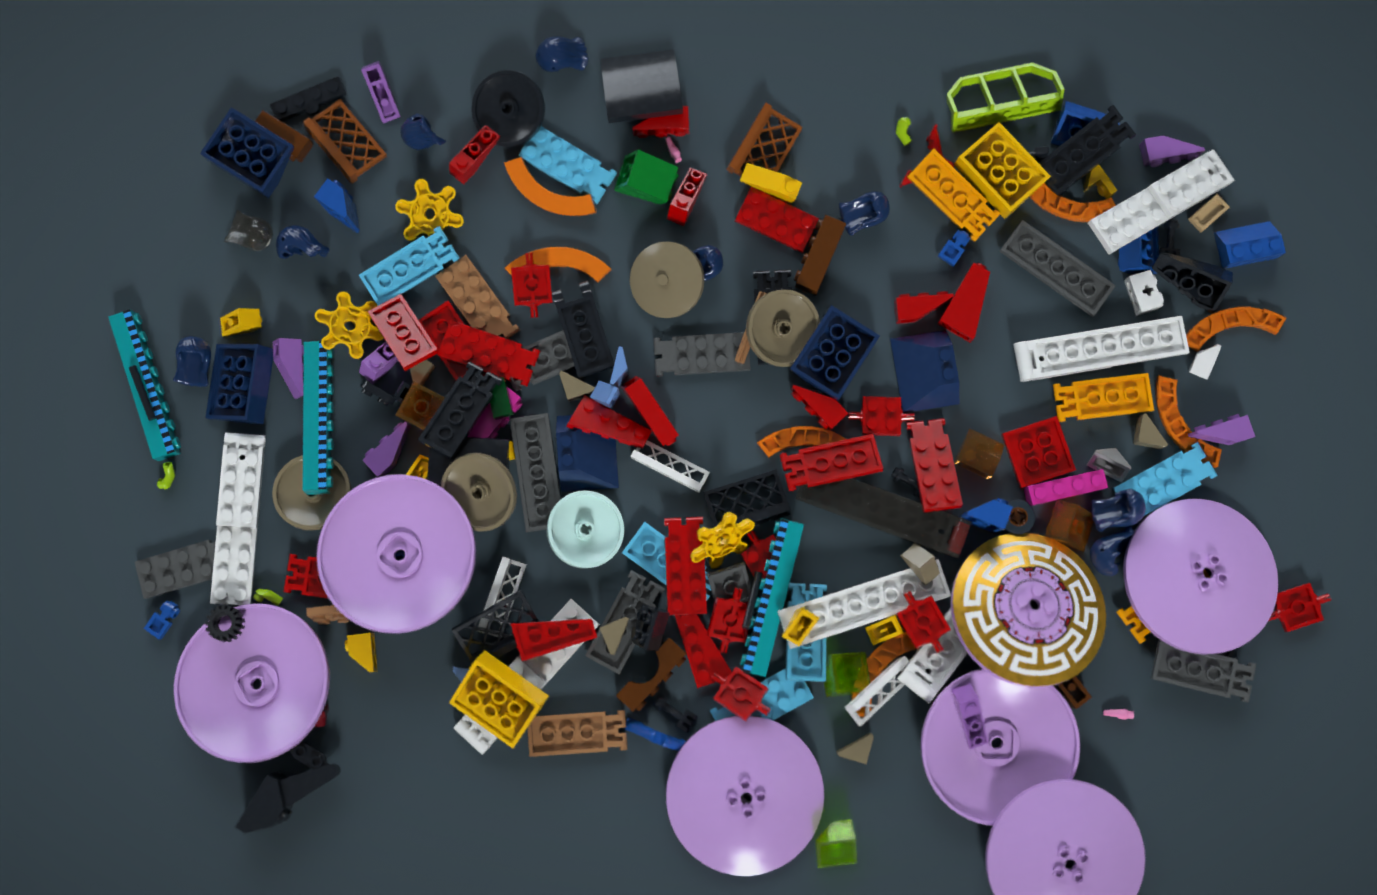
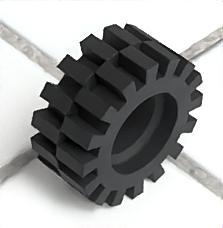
[205,605,245,642]

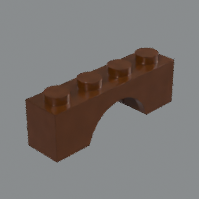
[616,638,687,712]

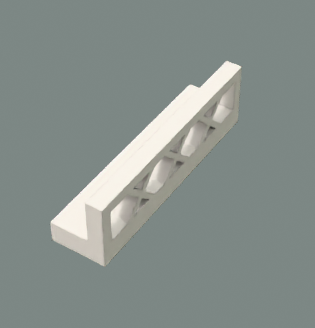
[631,441,710,493]
[478,557,527,638]
[844,656,909,726]

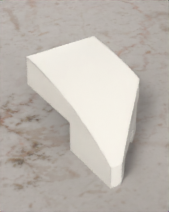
[1188,344,1221,379]

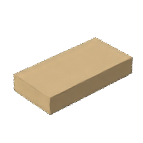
[1188,194,1230,233]

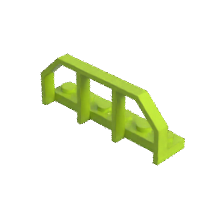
[946,63,1065,132]

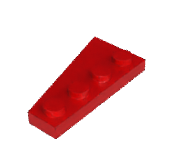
[566,395,652,449]
[675,614,732,688]
[511,619,598,661]

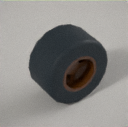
[1004,500,1035,534]

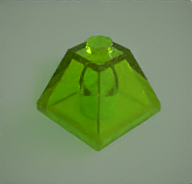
[824,652,870,697]
[816,819,857,868]

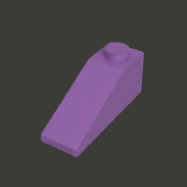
[361,61,400,123]

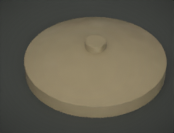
[630,242,704,318]
[746,290,820,367]
[441,453,517,531]
[272,455,351,530]

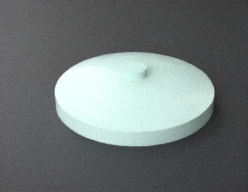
[547,491,624,568]

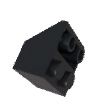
[631,604,670,651]

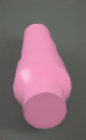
[666,137,682,163]
[1103,709,1134,720]

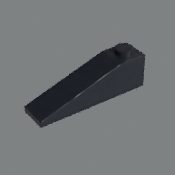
[1152,252,1233,313]

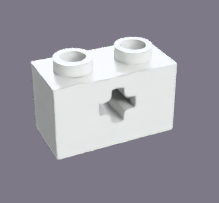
[1124,270,1164,316]

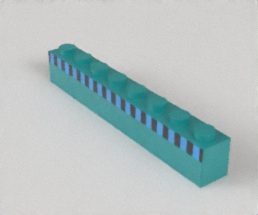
[108,309,181,461]
[303,341,334,495]
[740,518,804,677]

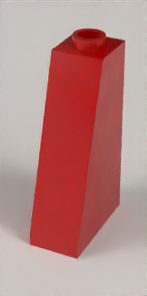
[937,263,990,343]
[621,376,679,446]

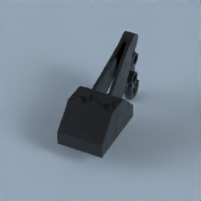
[235,742,341,833]

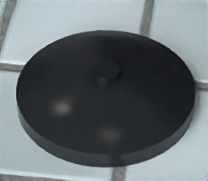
[472,70,545,147]

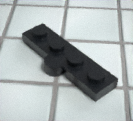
[270,76,347,122]

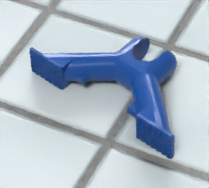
[624,717,686,752]

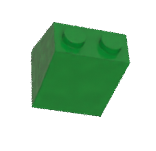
[614,150,678,205]

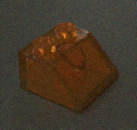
[396,382,445,431]
[954,428,1004,479]
[1045,500,1094,552]

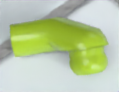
[895,117,912,146]
[157,462,175,490]
[253,589,283,606]

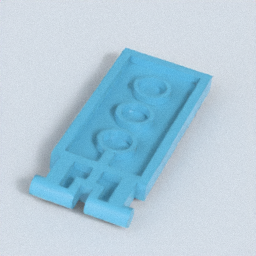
[518,126,617,204]
[359,226,460,306]
[1112,442,1218,516]
[622,522,711,601]
[786,582,827,682]
[710,668,814,721]

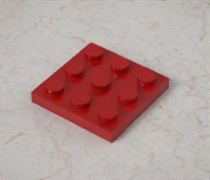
[1001,416,1076,489]

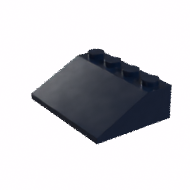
[200,107,295,198]
[790,305,880,401]
[205,344,273,424]

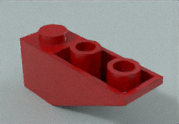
[633,106,689,138]
[449,125,500,184]
[667,167,707,226]
[894,291,954,324]
[791,385,848,431]

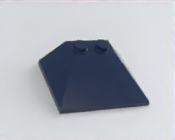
[890,330,960,413]
[556,415,619,492]

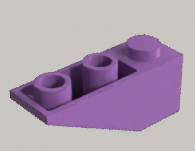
[1140,136,1205,167]
[273,338,304,399]
[359,342,398,384]
[1188,414,1256,445]
[363,421,411,477]
[952,684,988,749]

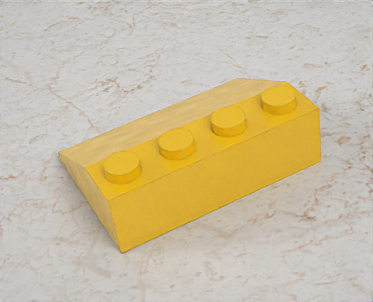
[954,122,1051,219]
[449,651,549,748]

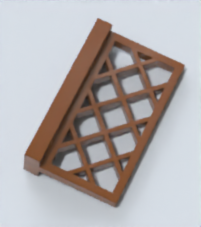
[303,100,387,184]
[726,103,803,176]

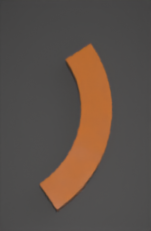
[504,157,597,216]
[1030,183,1116,222]
[505,247,611,283]
[1186,306,1287,352]
[1155,375,1222,468]
[757,426,847,458]
[851,632,920,717]

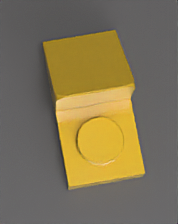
[1084,165,1118,199]

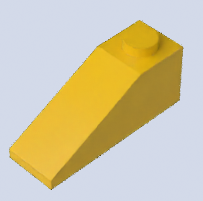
[740,163,802,204]

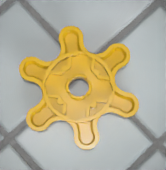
[395,179,464,245]
[315,292,383,359]
[691,512,755,569]

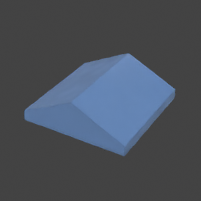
[610,346,629,388]

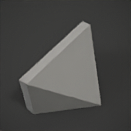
[1087,448,1131,483]

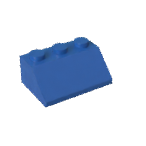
[1051,101,1119,146]
[314,178,360,233]
[1214,221,1286,269]
[1118,227,1159,274]
[958,498,1013,533]

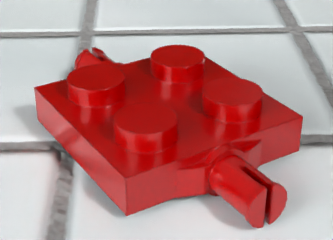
[511,253,552,318]
[849,396,914,436]
[741,530,776,579]
[1268,583,1331,632]
[707,587,748,653]
[896,591,951,653]
[711,667,771,722]

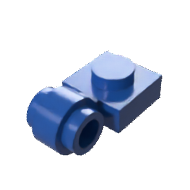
[938,230,971,267]
[143,601,180,639]

